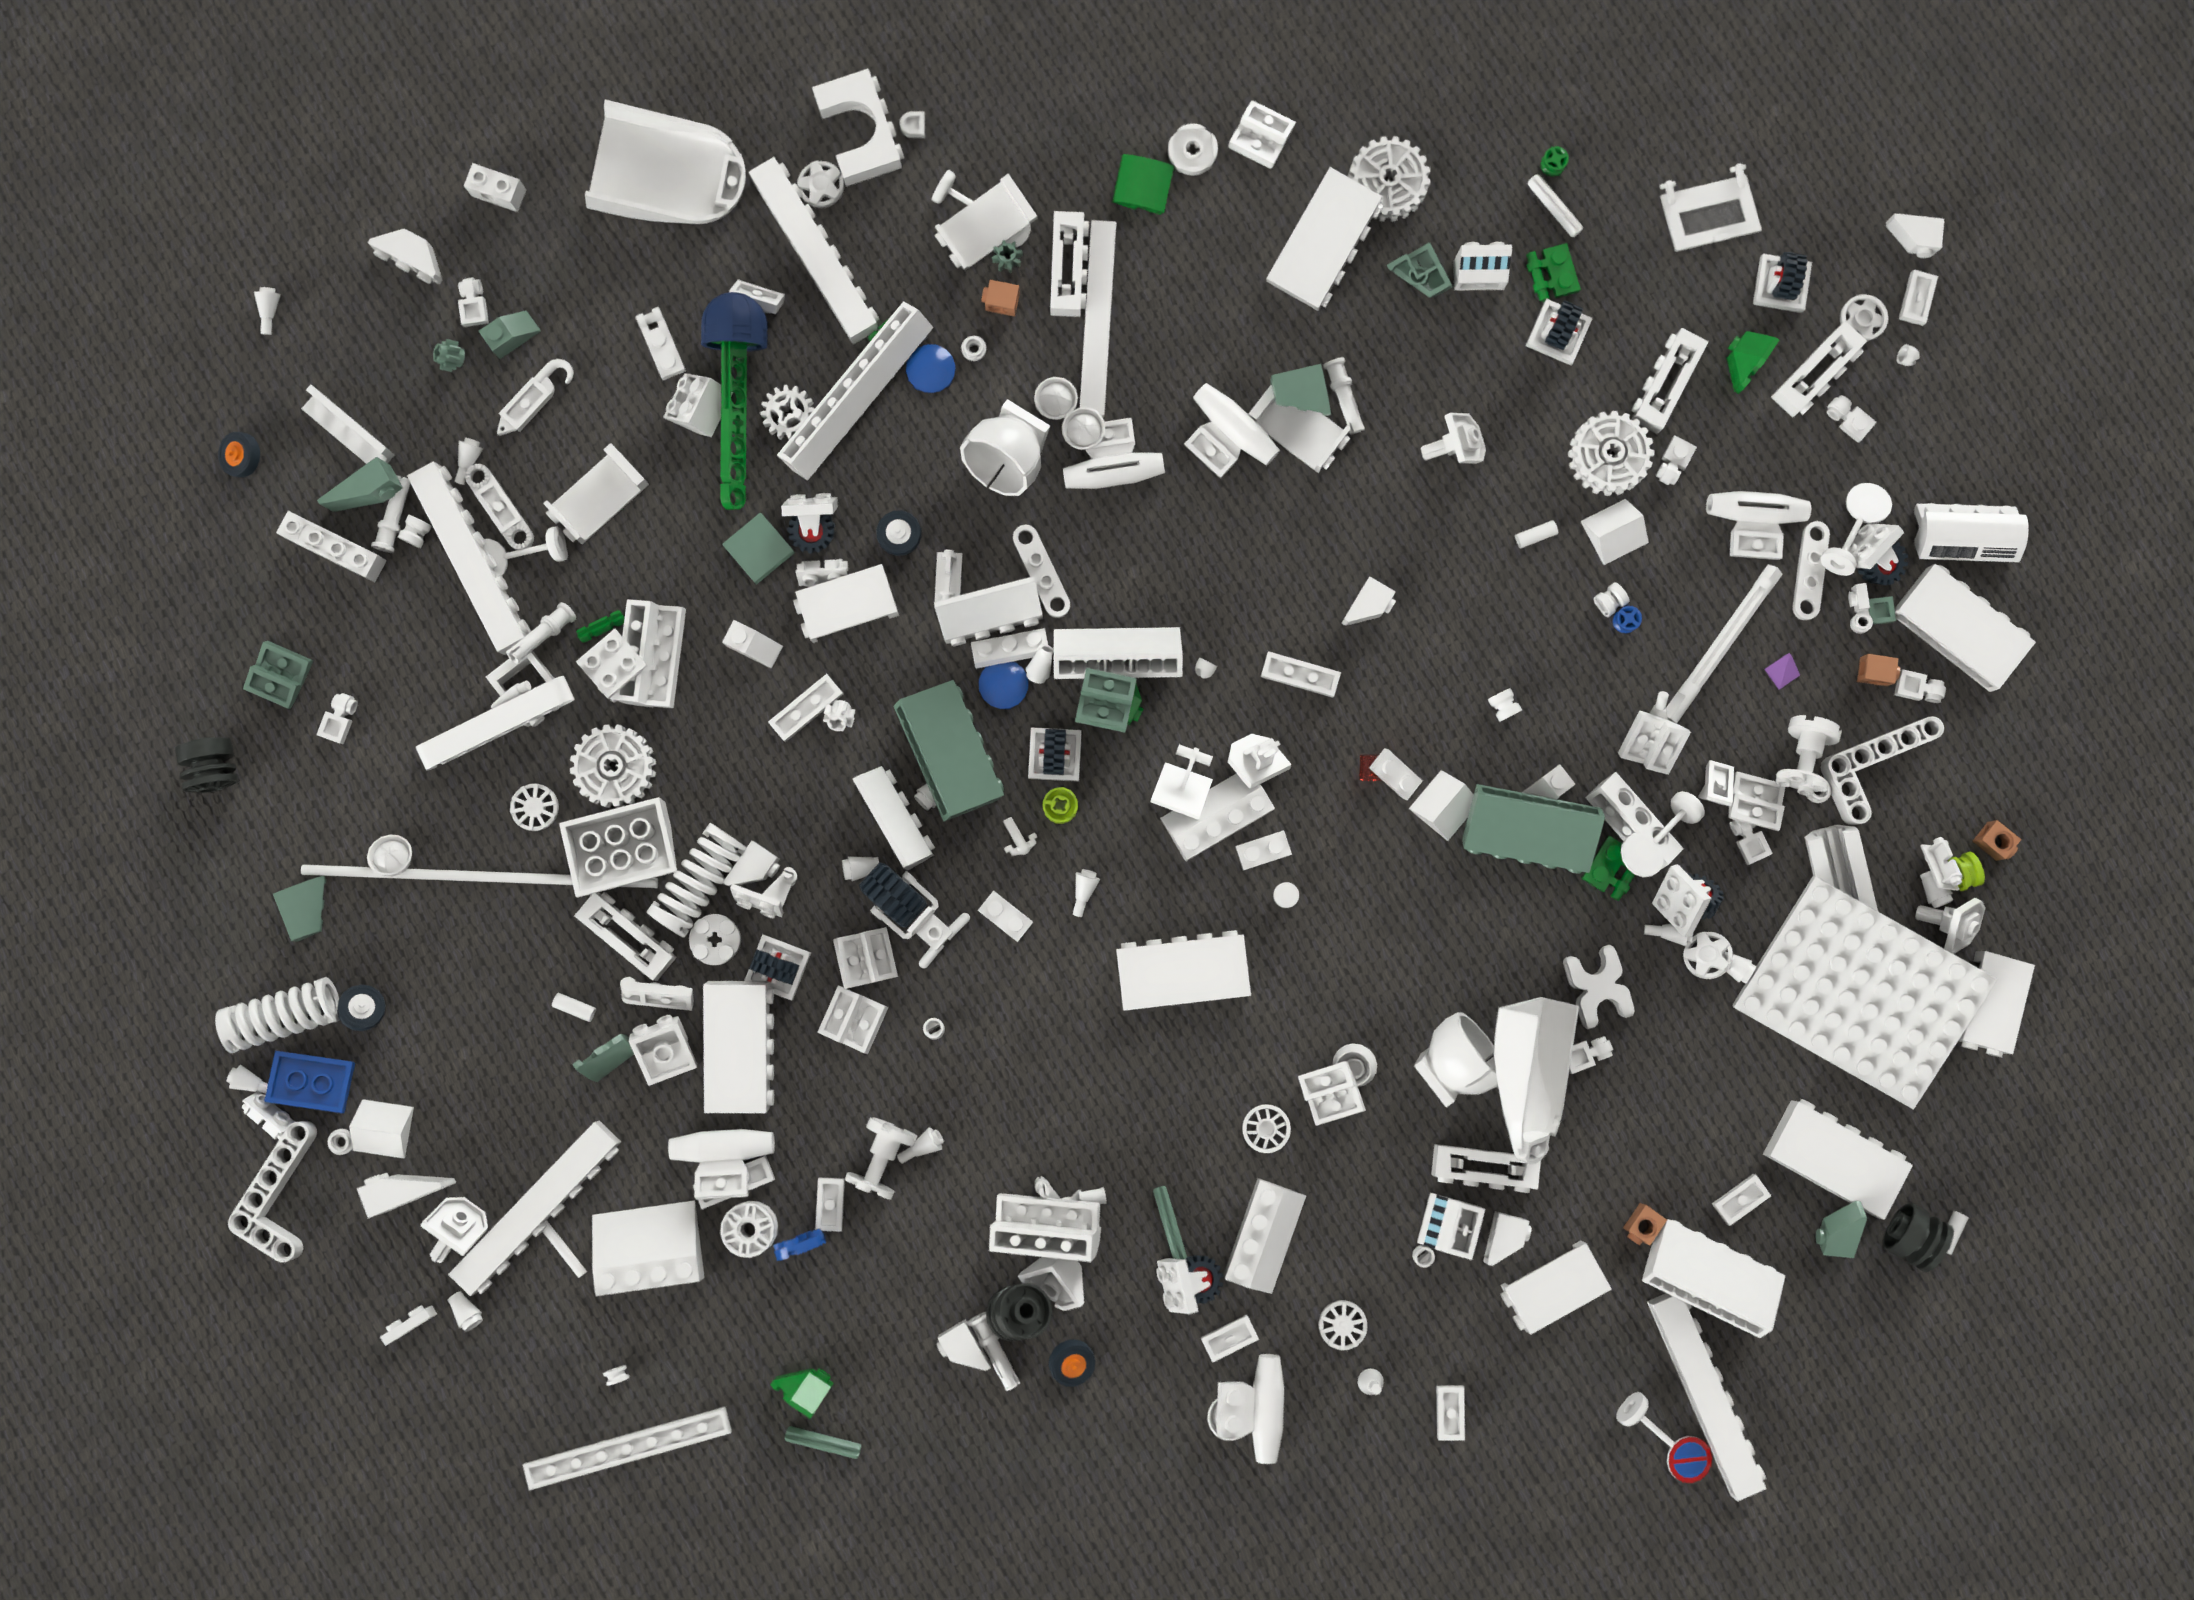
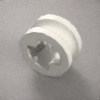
[603,1365,630,1386]

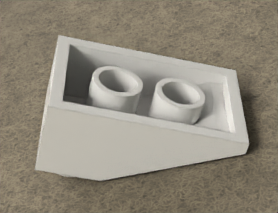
[357,1173,456,1218]

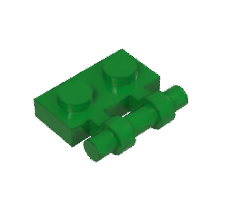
[1526,243,1581,302]
[1581,836,1635,901]

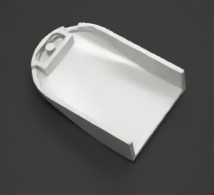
[585,100,745,224]
[1494,997,1579,1164]

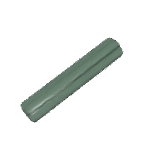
[1153,1186,1187,1259]
[785,1426,861,1459]

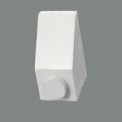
[1886,214,1944,258]
[1342,577,1396,626]
[722,620,783,669]
[723,841,780,887]
[1483,1211,1531,1266]
[936,1319,991,1371]

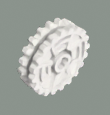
[1348,136,1430,222]
[1568,411,1654,496]
[570,724,656,808]

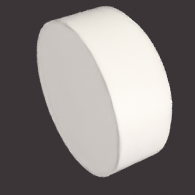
[1273,882,1299,908]

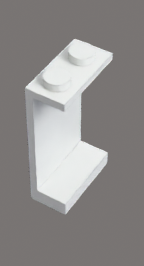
[935,174,1037,270]
[1248,385,1351,473]
[543,443,649,544]
[793,564,899,643]
[1958,951,2035,1057]
[1500,1241,1612,1335]

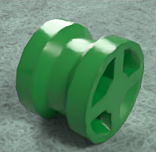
[1540,146,1569,177]

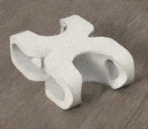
[1563,945,1634,1029]

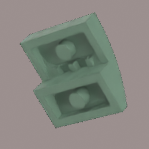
[722,512,795,585]
[243,641,313,709]
[1075,668,1137,732]

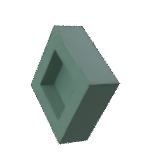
[1868,596,1896,625]

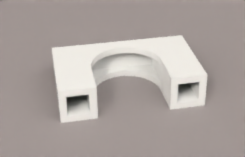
[812,69,904,186]

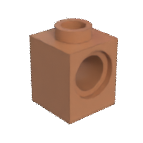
[982,280,1020,316]
[1857,654,1900,686]
[1972,820,2021,861]
[1623,1203,1667,1245]

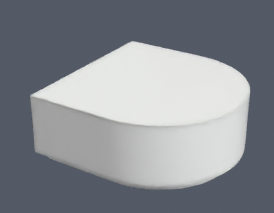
[900,112,925,138]

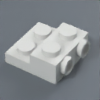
[629,1015,697,1086]

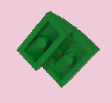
[1112,154,1174,215]

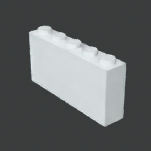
[1267,167,1383,311]
[1895,564,2036,692]
[1054,627,1183,679]
[1116,930,1251,1010]
[703,981,774,1113]
[1763,1099,1913,1220]
[1642,1219,1785,1338]

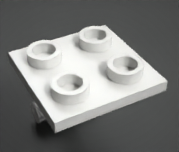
[576,629,648,703]
[1151,744,1213,819]
[730,867,797,918]

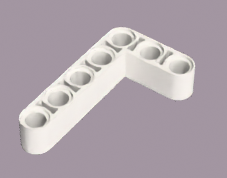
[1821,716,1944,825]
[228,1121,317,1262]

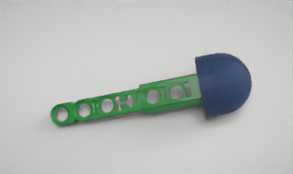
[701,292,767,510]

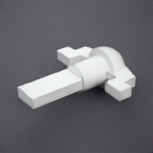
[1003,817,1037,856]

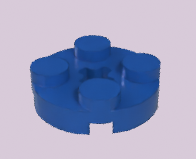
[773,1228,826,1261]

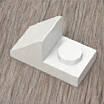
[1698,760,1734,806]
[1522,764,1575,799]

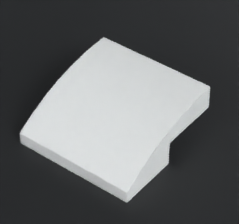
[1228,101,1296,169]
[1618,711,1691,775]
[1729,772,1785,831]
[833,927,898,989]
[818,985,889,1054]
[1298,1061,1366,1126]

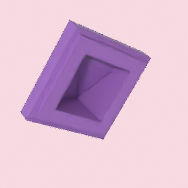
[1764,653,1800,689]

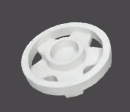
[798,161,844,208]
[1840,295,1888,341]
[1683,932,1733,979]

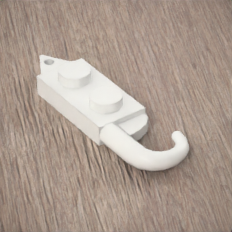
[497,359,574,436]

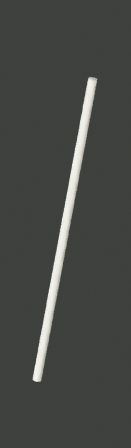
[301,865,658,888]

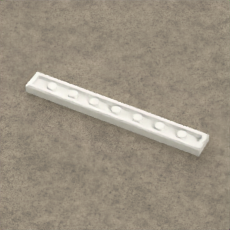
[1080,220,1116,417]
[523,1407,732,1490]

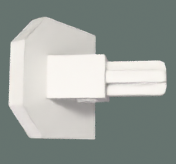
[1421,413,1486,463]
[1228,734,1291,789]
[1915,898,1985,954]
[421,1197,488,1263]

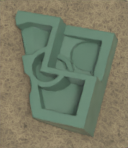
[1387,242,1453,298]
[1270,364,1331,416]
[273,876,326,941]
[572,1034,634,1082]

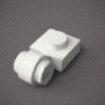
[458,277,489,327]
[1827,396,1876,442]
[1656,436,1697,485]
[1848,583,1873,634]
[1894,669,1946,703]
[317,693,358,744]
[1729,819,1772,865]
[1569,1036,1613,1074]

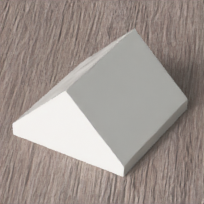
[1581,499,1649,565]
[1409,770,1474,841]
[349,1099,414,1158]

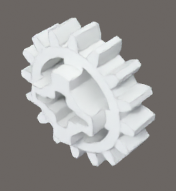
[760,385,814,440]

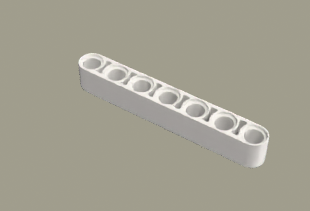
[416,676,575,771]

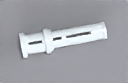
[1323,357,1365,435]
[371,476,411,553]
[506,602,576,664]
[967,1312,1020,1391]

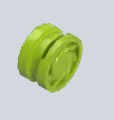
[1043,787,1078,824]
[1948,852,1985,891]

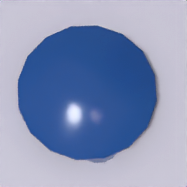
[906,344,955,393]
[979,662,1029,709]

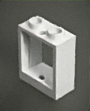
[486,651,561,727]

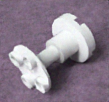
[1775,715,1842,796]
[845,1117,917,1200]

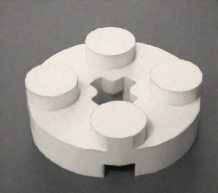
[1168,124,1218,175]
[689,914,741,965]

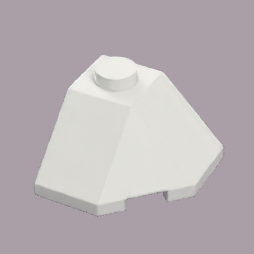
[1018,1257,1084,1311]

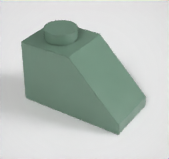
[479,311,541,359]
[1816,1201,1867,1258]

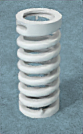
[647,823,747,938]
[215,977,340,1054]

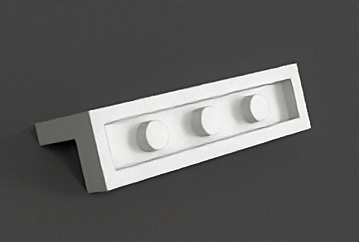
[301,385,395,464]

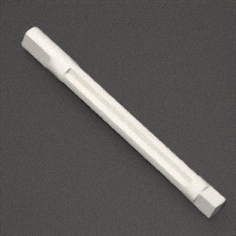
[1666,565,1782,724]

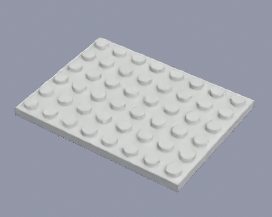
[1732,875,1998,1109]

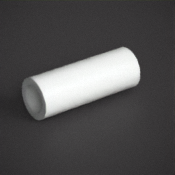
[1515,520,1558,549]
[552,993,596,1022]
[1947,1211,1968,1255]

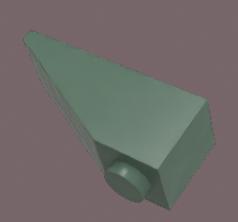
[317,457,403,512]

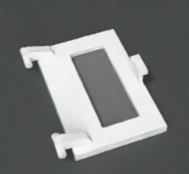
[1660,163,1761,252]

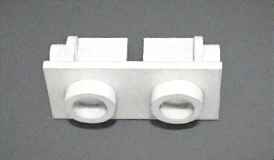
[935,550,962,602]
[796,559,848,587]
[1920,837,1963,891]
[242,1091,295,1140]

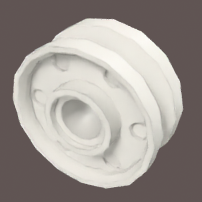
[720,1201,778,1258]

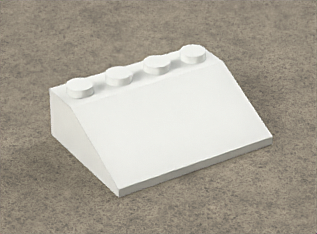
[934,576,1043,646]
[559,797,677,898]
[592,1200,704,1296]

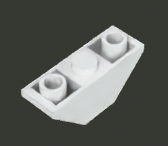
[368,229,442,284]

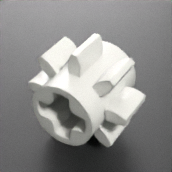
[823,700,855,731]

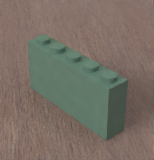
[893,680,1004,822]
[1462,784,1605,874]

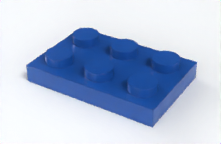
[264,1051,355,1114]

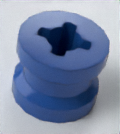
[1613,606,1642,633]

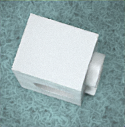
[464,163,526,212]

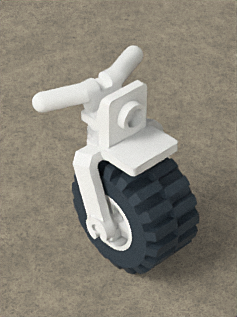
[859,862,970,968]

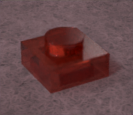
[1359,754,1383,781]

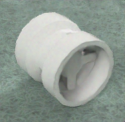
[398,515,432,549]
[1593,582,1630,617]
[1488,688,1522,722]

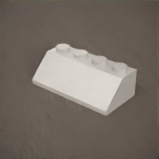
[853,766,935,871]
[1160,773,1275,861]
[1223,1178,1306,1294]

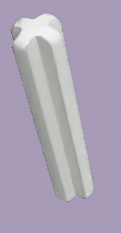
[1528,174,1583,237]

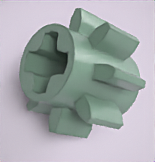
[992,240,1023,273]
[433,339,465,372]

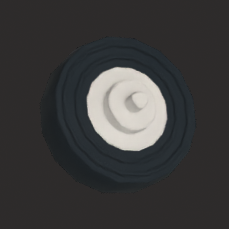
[876,510,922,556]
[337,985,386,1031]

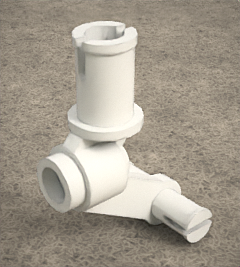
[1035,1176,1106,1204]

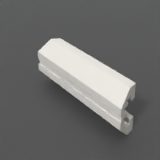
[1804,825,1878,911]

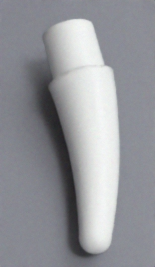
[491,681,531,709]

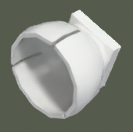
[960,399,1050,496]
[1414,1012,1498,1107]

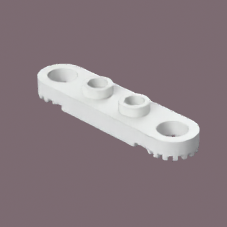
[465,464,534,550]
[1793,521,1830,620]
[1013,525,1070,618]

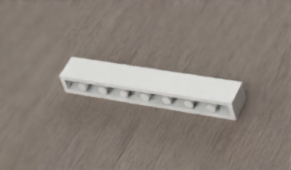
[749,157,879,344]
[777,302,933,481]
[407,461,531,655]
[448,1121,621,1296]
[1647,1293,1766,1501]

